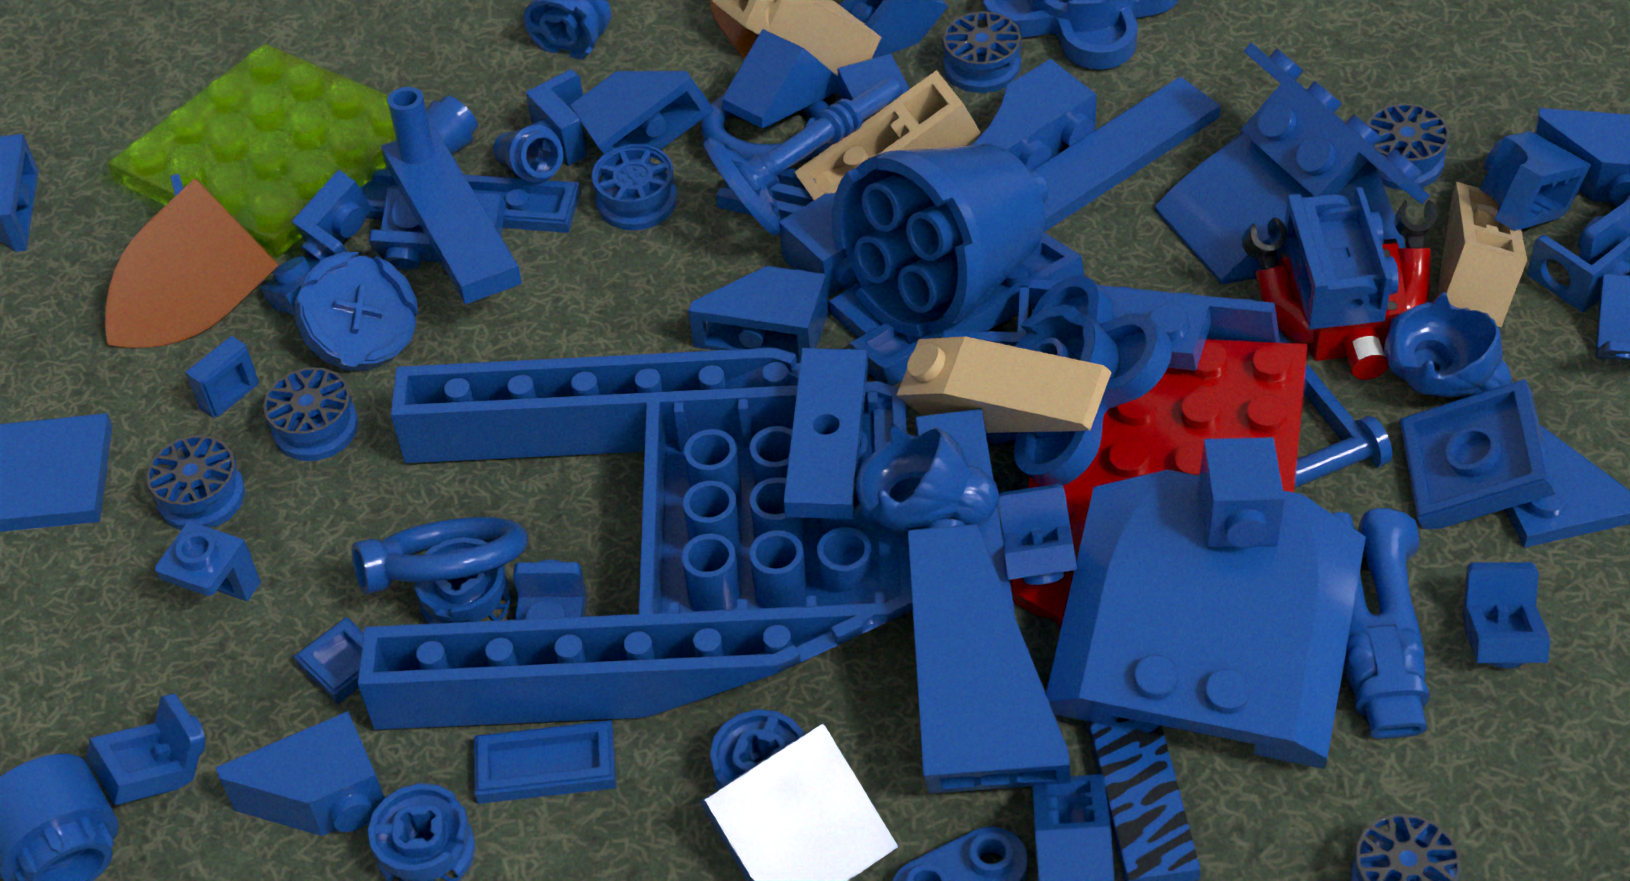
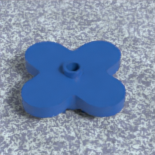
[983,0,1179,69]
[986,276,1172,486]

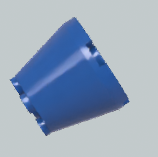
[832,143,1048,338]

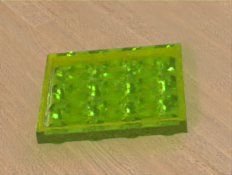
[108,43,396,257]

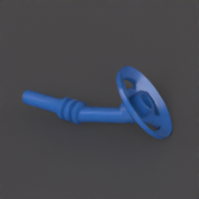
[703,78,902,237]

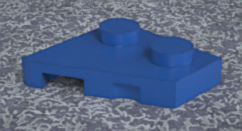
[1505,424,1630,548]

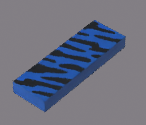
[1086,716,1201,881]

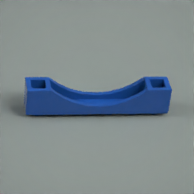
[779,59,1097,297]

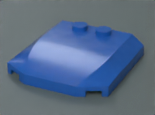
[1046,470,1366,769]

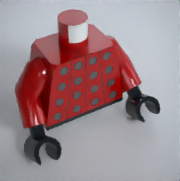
[1242,200,1437,380]

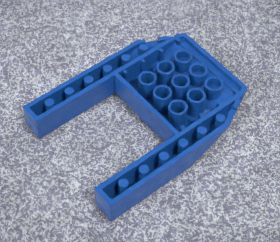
[358,348,913,730]

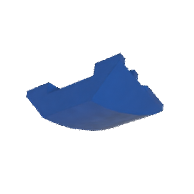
[1155,131,1405,284]

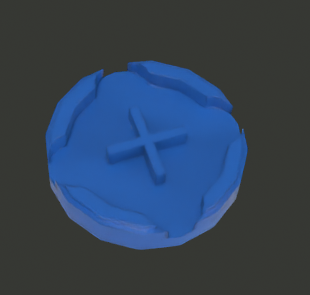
[295,252,418,371]

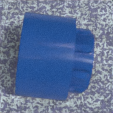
[0,754,118,881]

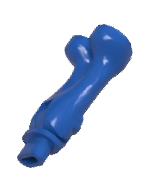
[1331,508,1430,739]

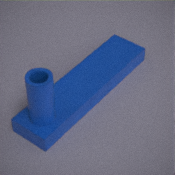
[381,87,522,305]

